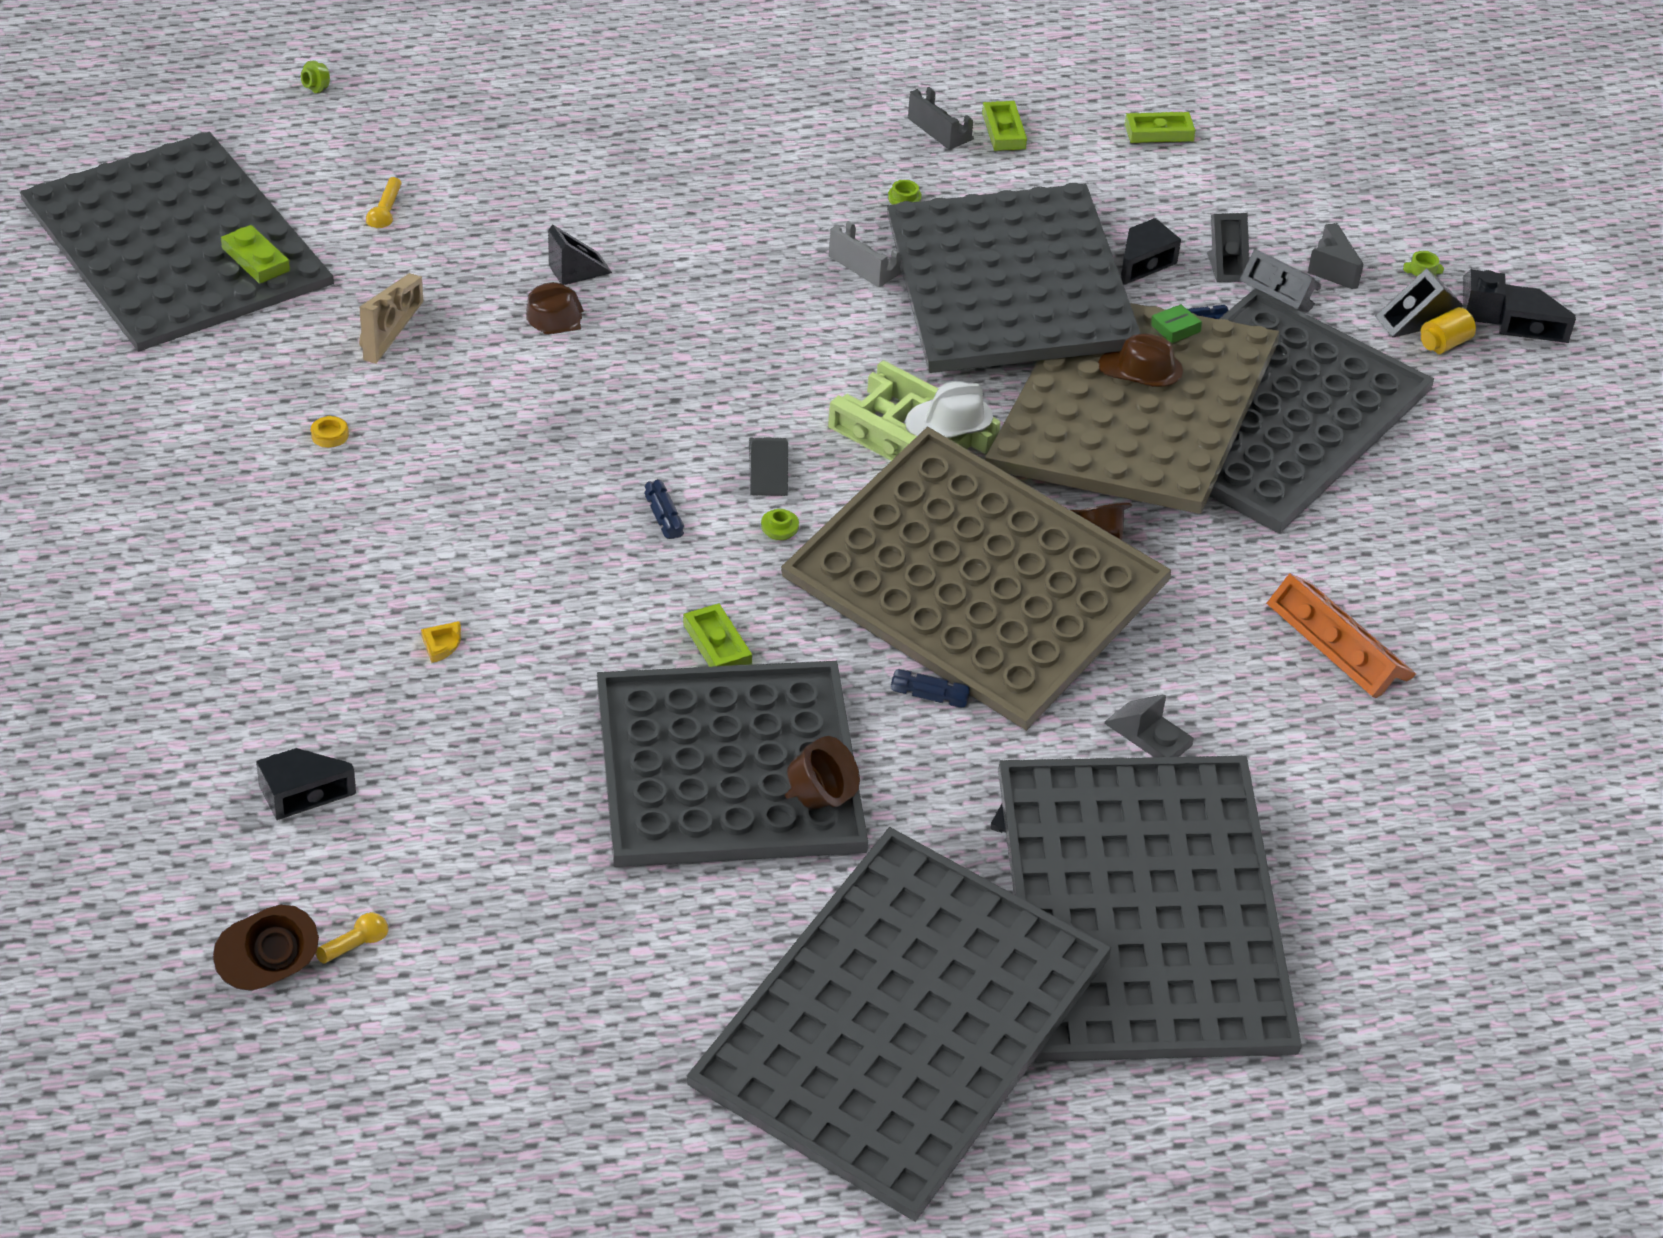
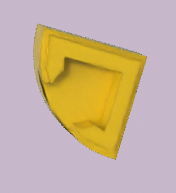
[421,621,461,663]

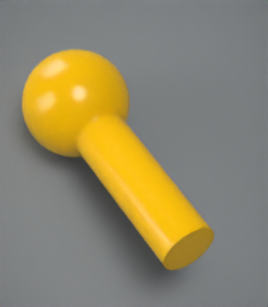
[365,177,402,228]
[315,912,389,964]

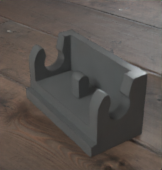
[908,87,974,150]

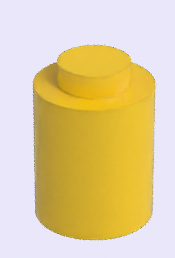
[1421,307,1476,355]

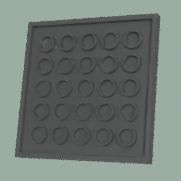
[597,661,868,867]

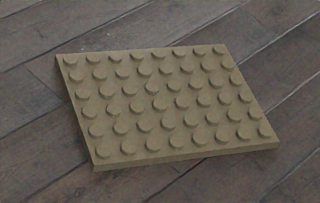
[985,303,1279,514]
[781,426,1171,731]

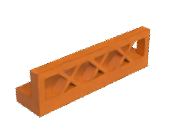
[1266,573,1416,698]

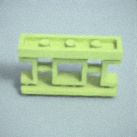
[828,360,1001,461]

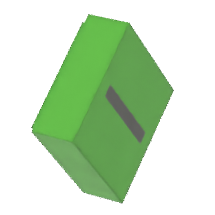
[1151,304,1202,343]

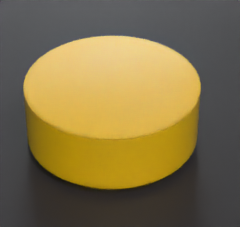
[311,416,349,448]

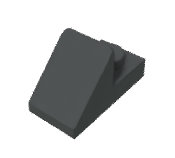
[1207,213,1250,282]
[1307,223,1364,289]
[749,437,788,496]
[1104,694,1194,757]

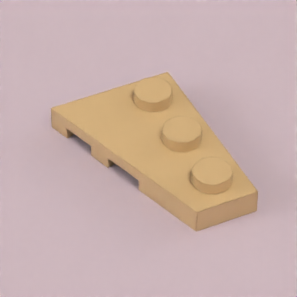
[359,273,424,364]

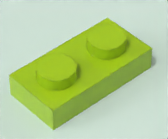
[982,101,1027,151]
[1124,112,1196,143]
[221,225,290,284]
[683,603,752,667]

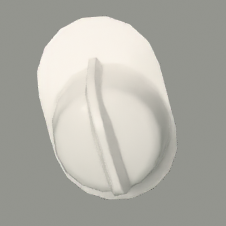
[905,381,993,438]

